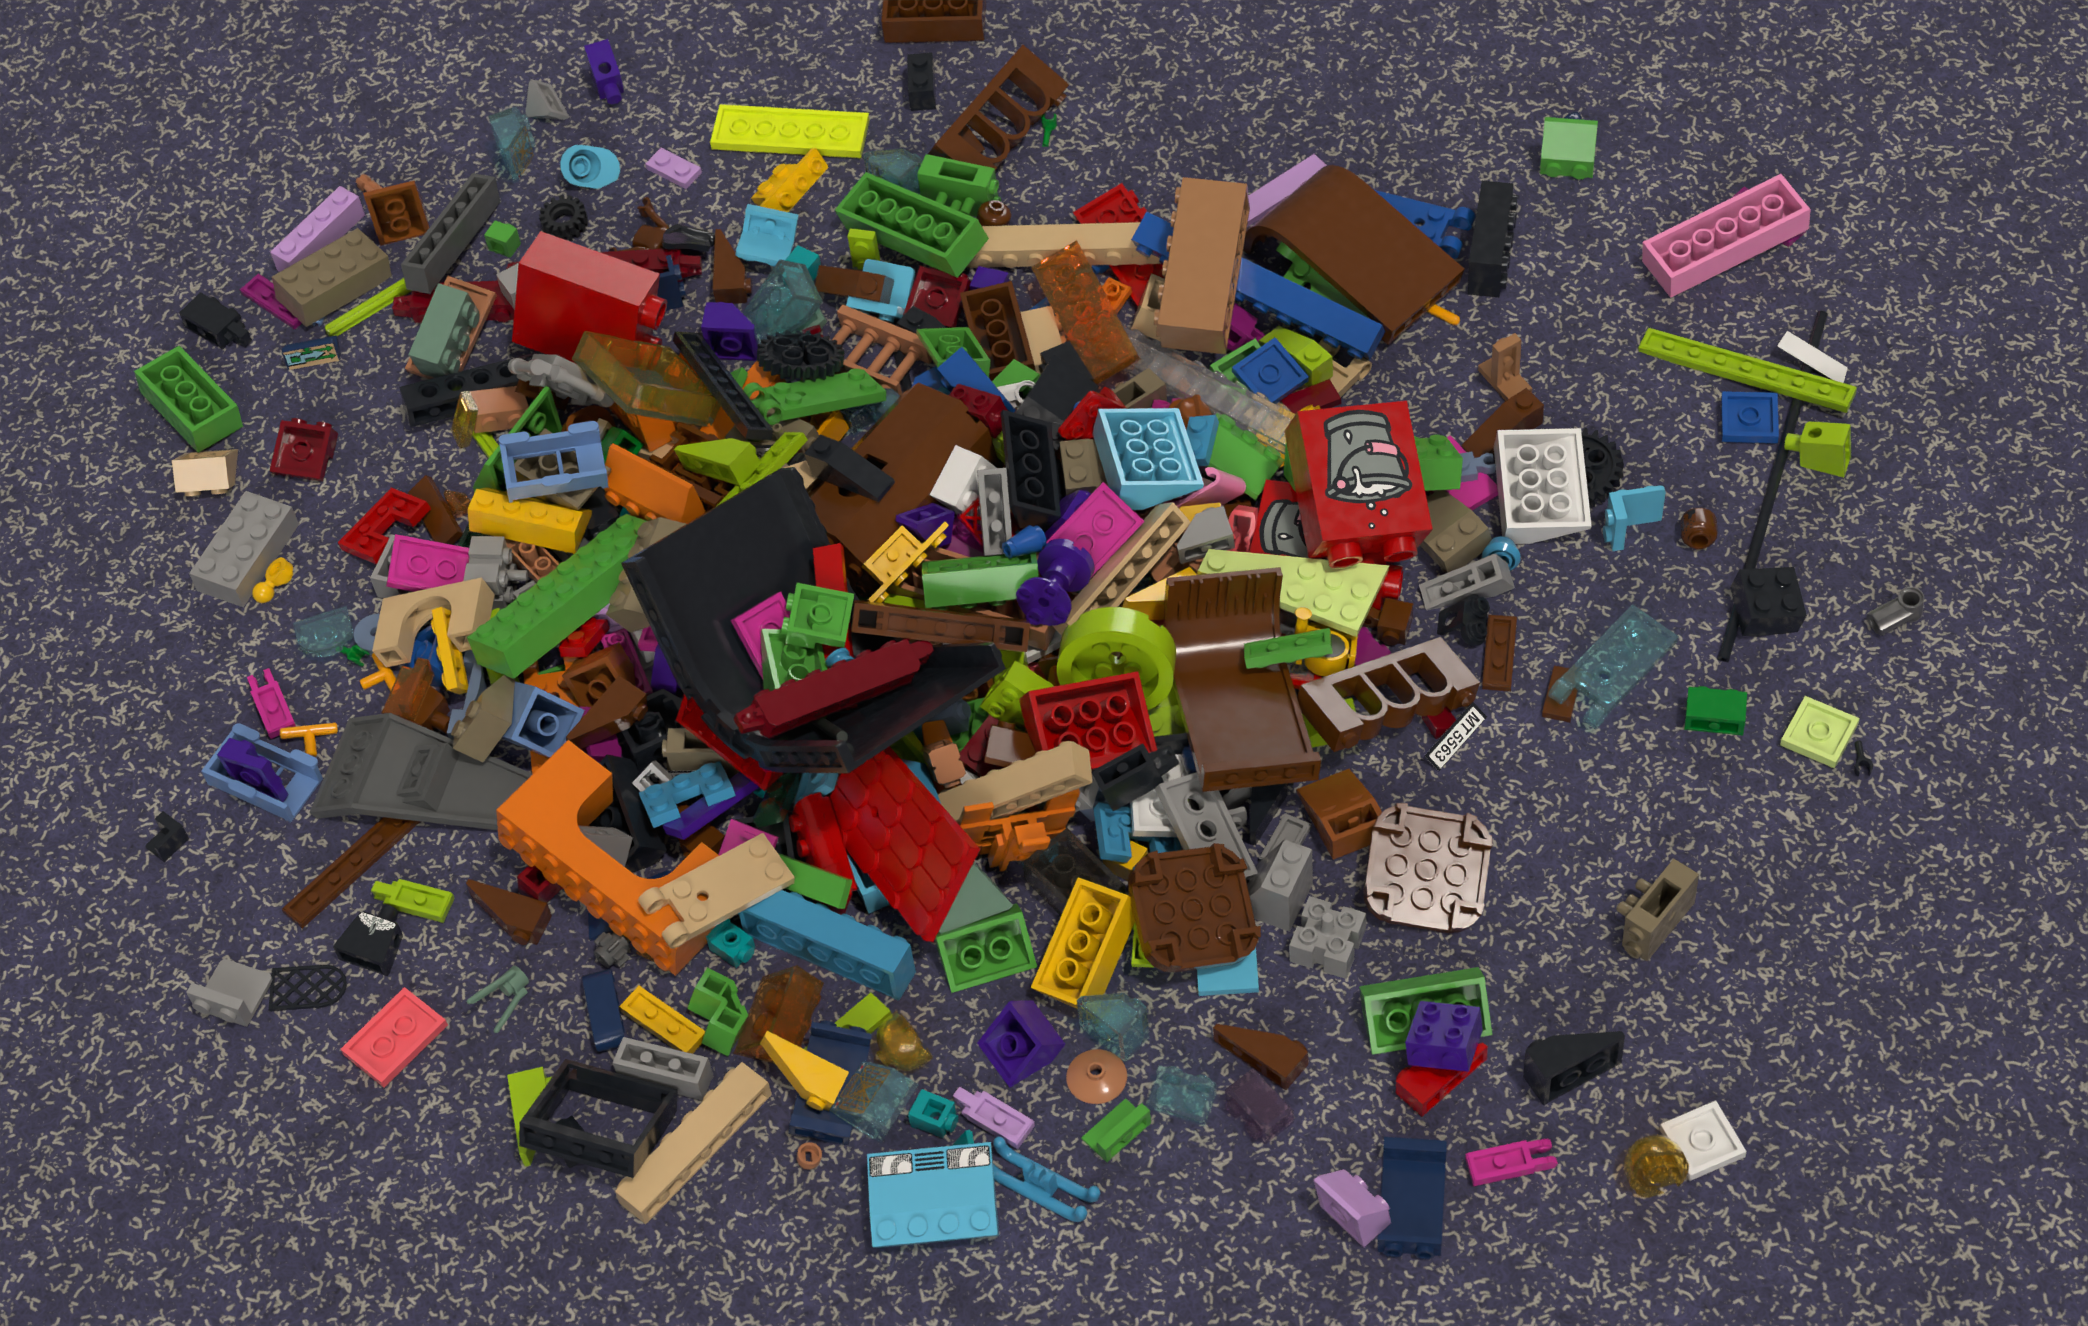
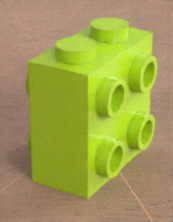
[979,659,1054,731]

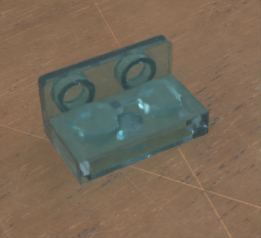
[1146,1065,1217,1126]

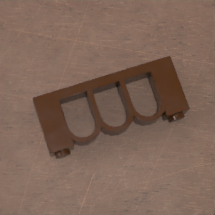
[928,45,1070,170]
[851,600,1030,652]
[1297,637,1480,752]

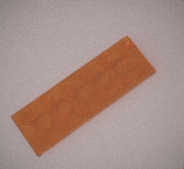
[1031,240,1140,384]

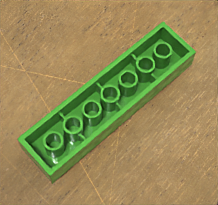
[467,514,646,679]

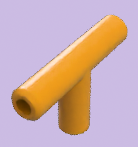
[360,652,401,696]
[280,723,338,757]

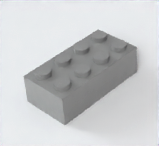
[189,491,299,607]

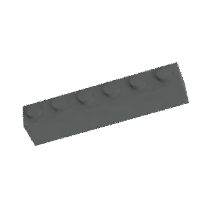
[401,173,500,294]

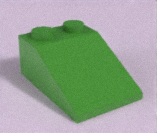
[761,629,827,719]

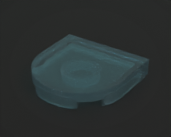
[293,606,354,657]

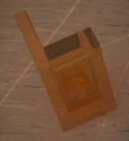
[382,658,434,721]

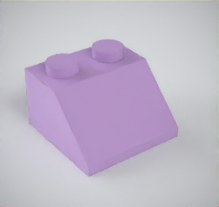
[1314,1169,1391,1247]

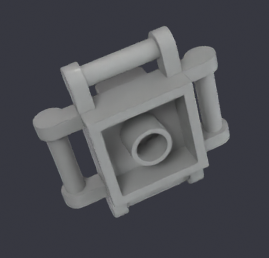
[508,354,614,407]

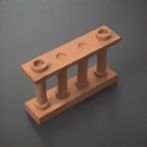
[832,304,932,400]

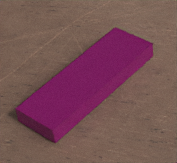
[240,274,302,329]

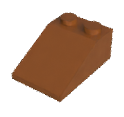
[363,180,430,246]

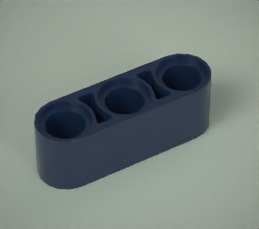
[582,969,625,1052]

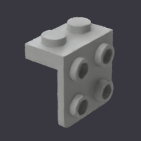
[186,959,272,1027]

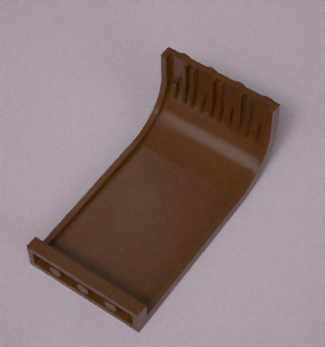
[1243,165,1464,345]
[1164,567,1321,792]

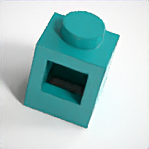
[706,919,755,968]
[908,1089,959,1138]

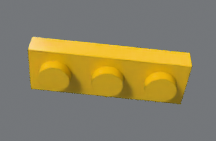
[431,607,468,695]
[619,985,706,1054]

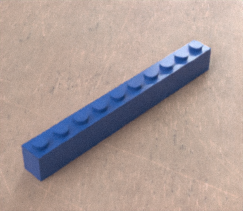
[1131,211,1385,360]

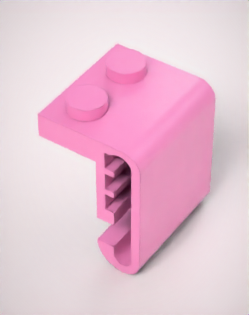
[1163,467,1246,508]

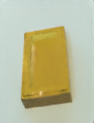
[451,391,479,449]

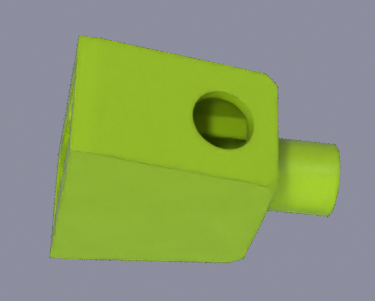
[1785,421,1851,478]

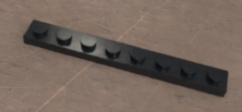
[673,331,773,442]

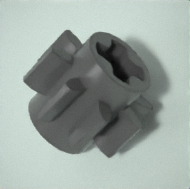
[593,932,630,968]

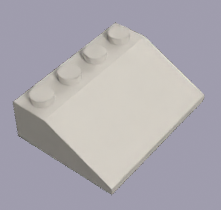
[1494,428,1591,544]

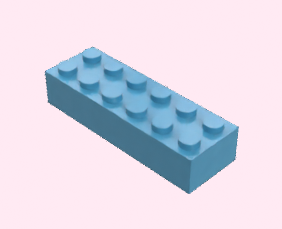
[739,890,916,1001]

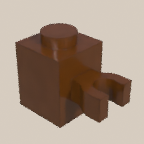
[1362,598,1413,646]

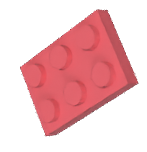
[340,987,448,1088]

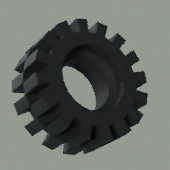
[539,195,588,241]

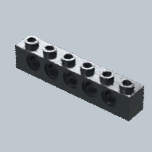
[399,352,548,427]

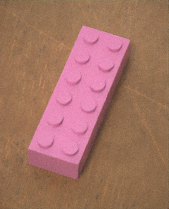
[1642,174,1810,298]

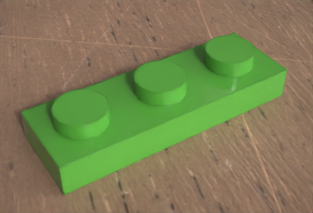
[1244,628,1333,669]

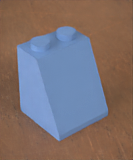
[502,682,585,758]

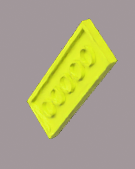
[710,105,870,158]

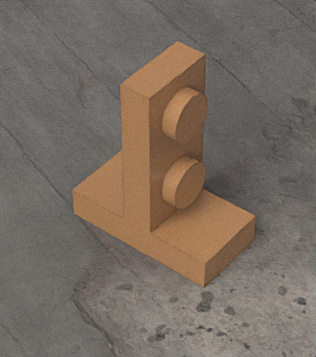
[1478,333,1532,401]

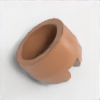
[797,1142,822,1170]

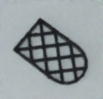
[268,965,347,1012]

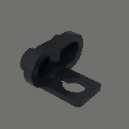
[1437,594,1490,647]

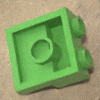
[781,583,854,649]

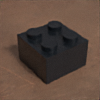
[1730,567,1807,636]

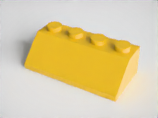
[468,487,592,554]
[1031,877,1135,1015]

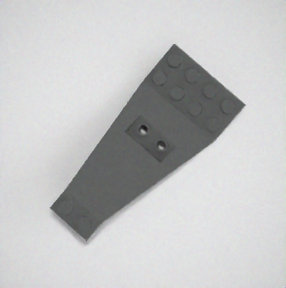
[309,713,533,830]

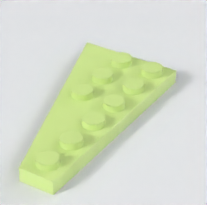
[1197,549,1389,637]

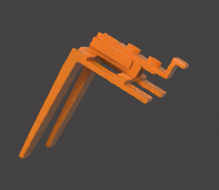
[922,720,1080,871]

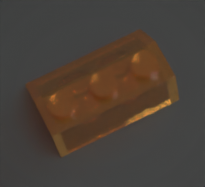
[734,965,824,1064]

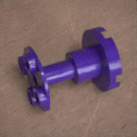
[1016,539,1095,626]

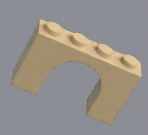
[372,577,495,667]

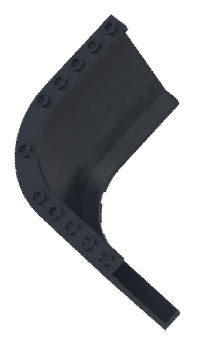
[621,467,1006,773]

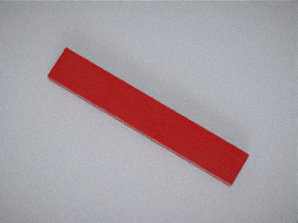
[813,543,858,712]

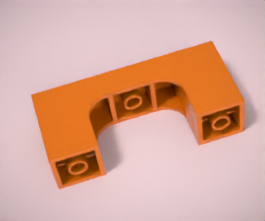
[496,740,733,976]

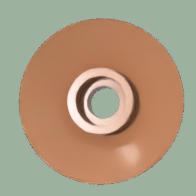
[1066,1049,1127,1104]

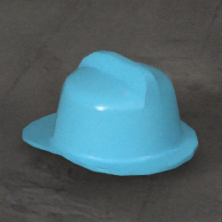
[560,145,620,189]

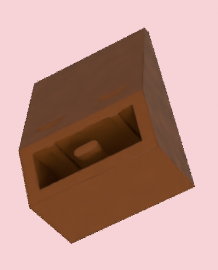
[1296,769,1382,860]

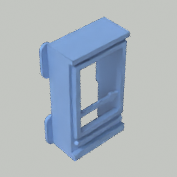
[499,421,609,503]
[201,723,323,822]

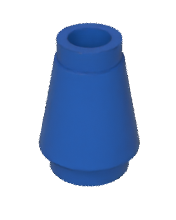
[1002,525,1046,558]

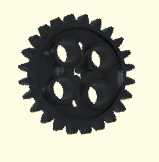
[757,330,844,382]
[1573,428,1624,507]

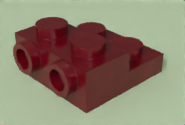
[903,266,971,328]
[269,418,338,481]

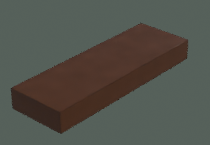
[407,475,463,545]
[1482,615,1517,692]

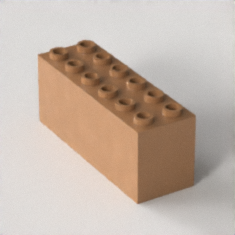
[1154,177,1250,354]

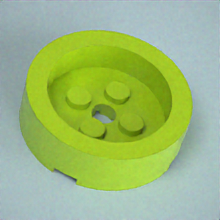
[1057,607,1176,711]

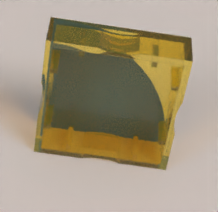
[572,331,721,427]

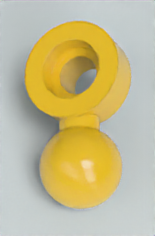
[252,557,293,603]

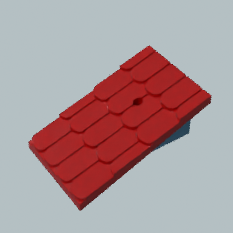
[830,746,980,942]

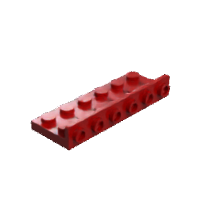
[1073,183,1165,308]

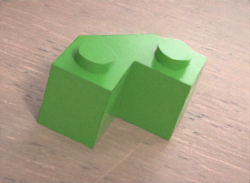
[687,968,748,1056]

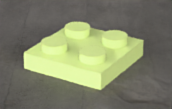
[1780,696,1860,768]

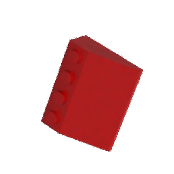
[1019,671,1157,770]

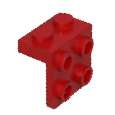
[1058,387,1127,440]

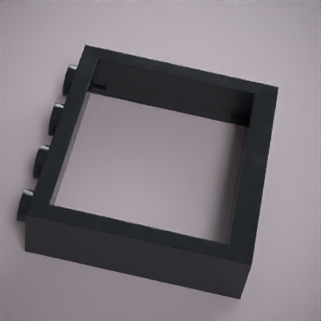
[519,1059,678,1178]

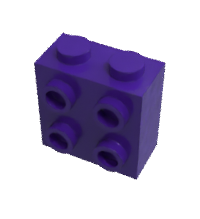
[1405,1001,1483,1072]

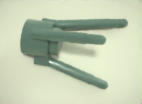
[467,965,529,1033]

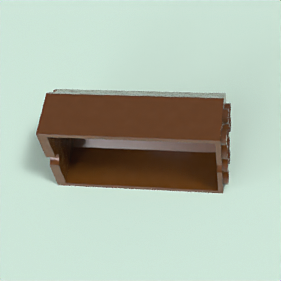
[808,382,1000,598]

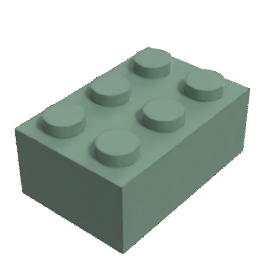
[408,283,480,378]

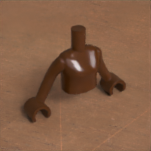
[609,197,670,252]

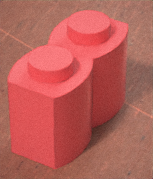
[1226,505,1259,553]

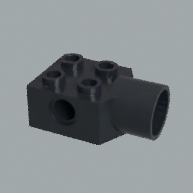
[618,689,685,772]

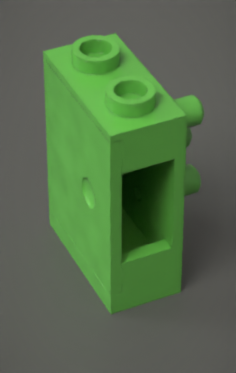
[917,154,1001,217]

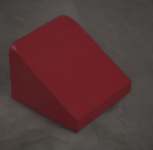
[1422,706,1456,739]

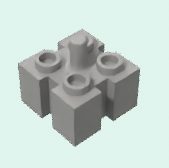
[463,536,528,610]
[1289,896,1366,979]

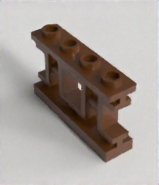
[643,421,736,512]

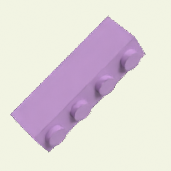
[270,186,365,272]

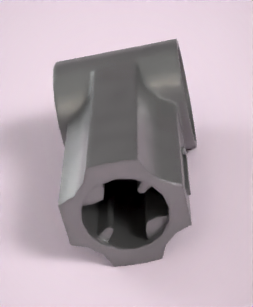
[1867,587,1924,636]

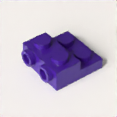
[217,738,289,802]

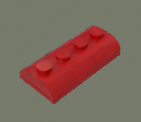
[789,792,858,915]

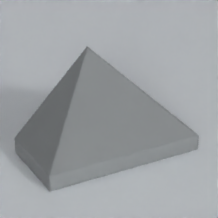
[525,79,569,120]

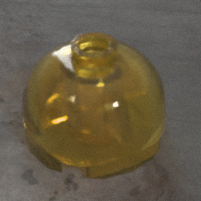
[876,1010,933,1072]
[1623,1134,1689,1198]

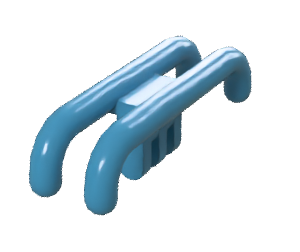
[993,1136,1100,1222]

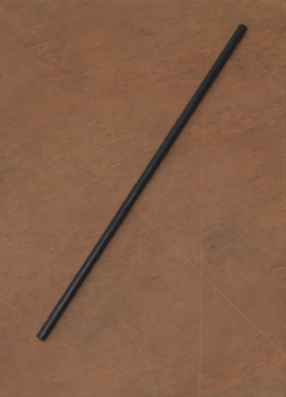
[1718,311,1828,663]

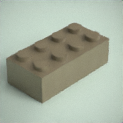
[272,228,391,327]

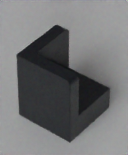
[145,811,189,863]

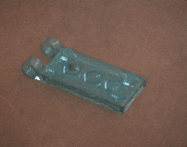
[1548,604,1679,729]

